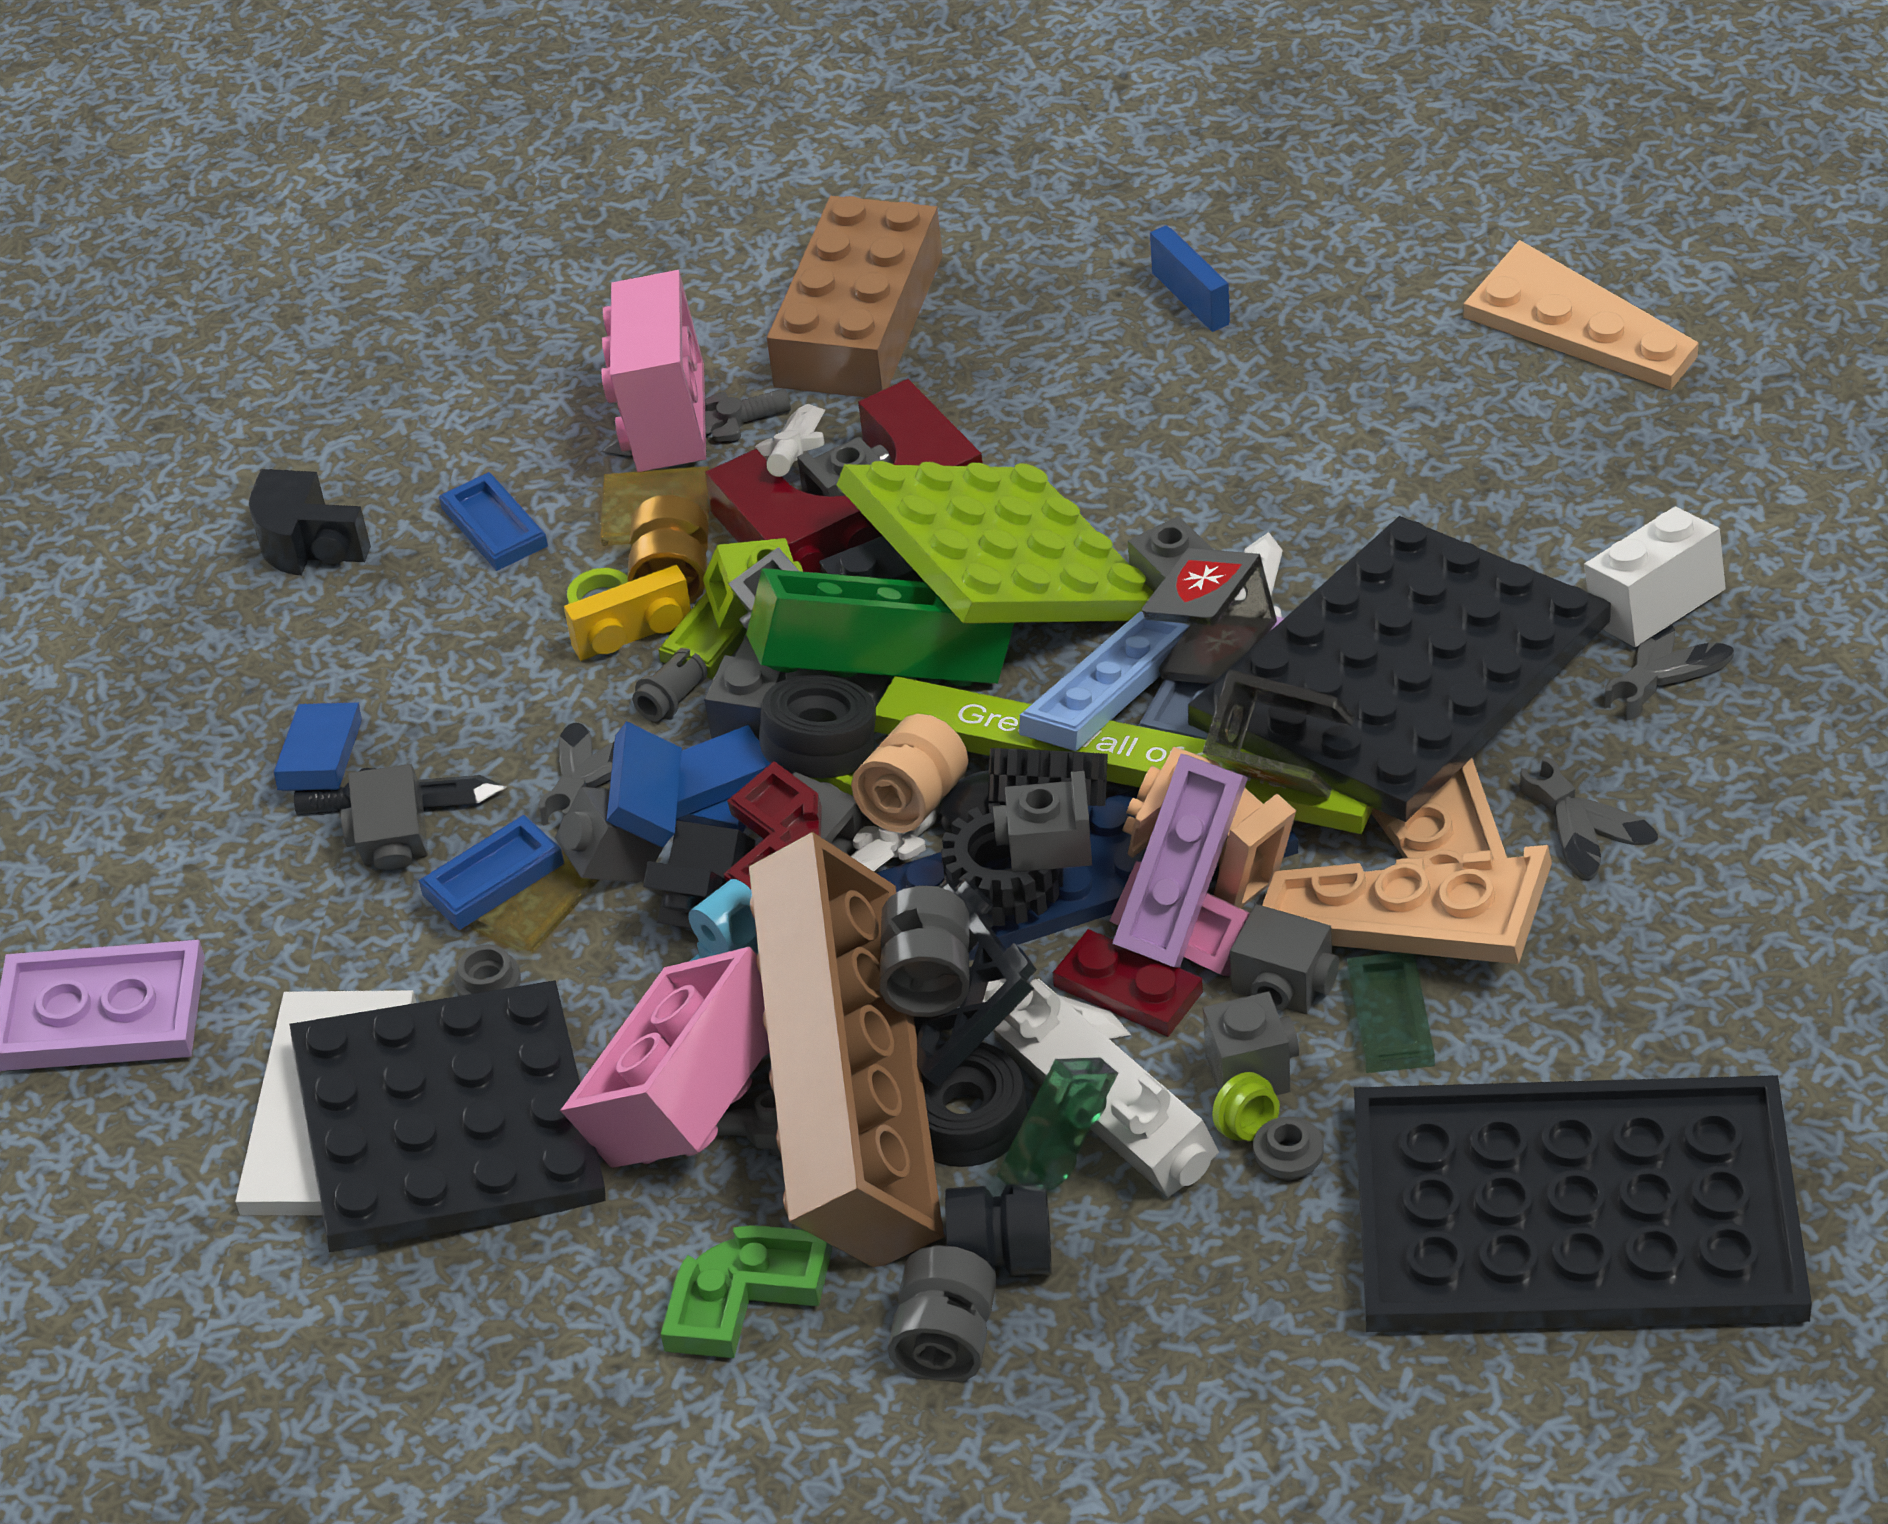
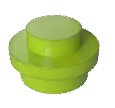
[1212,1072,1280,1141]

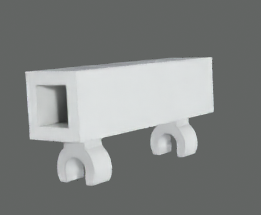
[993,979,1219,1197]

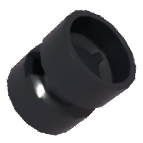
[945,1182,1052,1277]

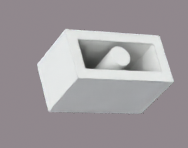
[1584,506,1726,647]

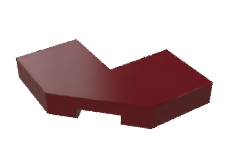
[723,761,822,889]

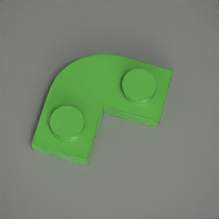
[661,1225,832,1358]

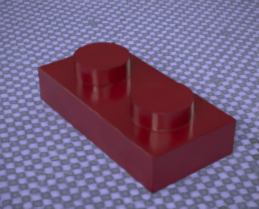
[1052,929,1203,1037]

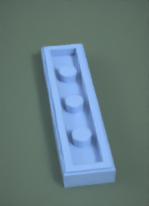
[1019,611,1194,751]

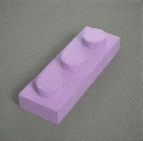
[1112,754,1248,967]

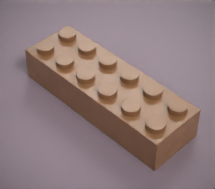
[749,832,944,1267]

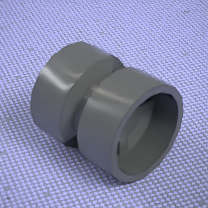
[880,885,969,1017]
[888,1245,997,1382]

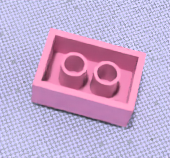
[601,270,706,472]
[560,947,770,1168]

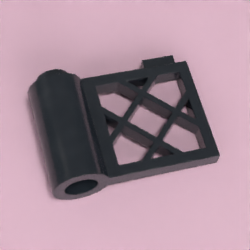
[914,878,1037,1087]

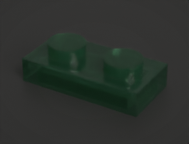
[996,1057,1119,1190]

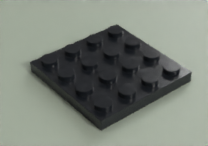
[289,980,606,1253]

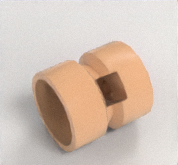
[851,714,968,833]

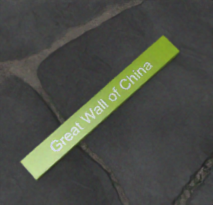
[874,676,1373,834]

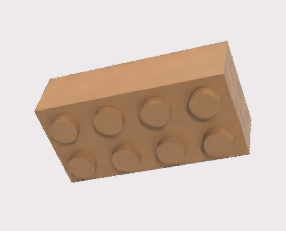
[767,196,943,398]

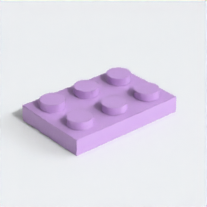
[0,940,205,1071]

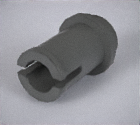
[632,648,708,722]

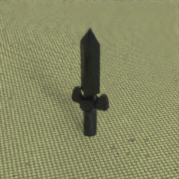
[294,768,506,815]

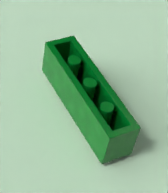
[746,568,1014,686]

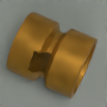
[627,495,709,604]

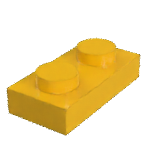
[564,564,691,661]

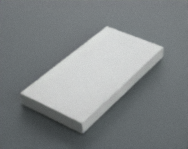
[235,990,417,1215]

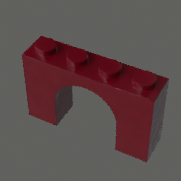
[705,379,983,573]

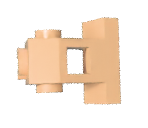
[1123,747,1296,908]

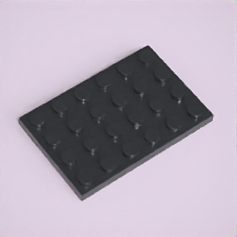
[1188,516,1611,822]
[1354,1075,1812,1332]

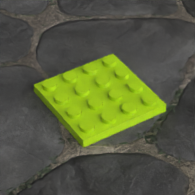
[836,461,1159,623]

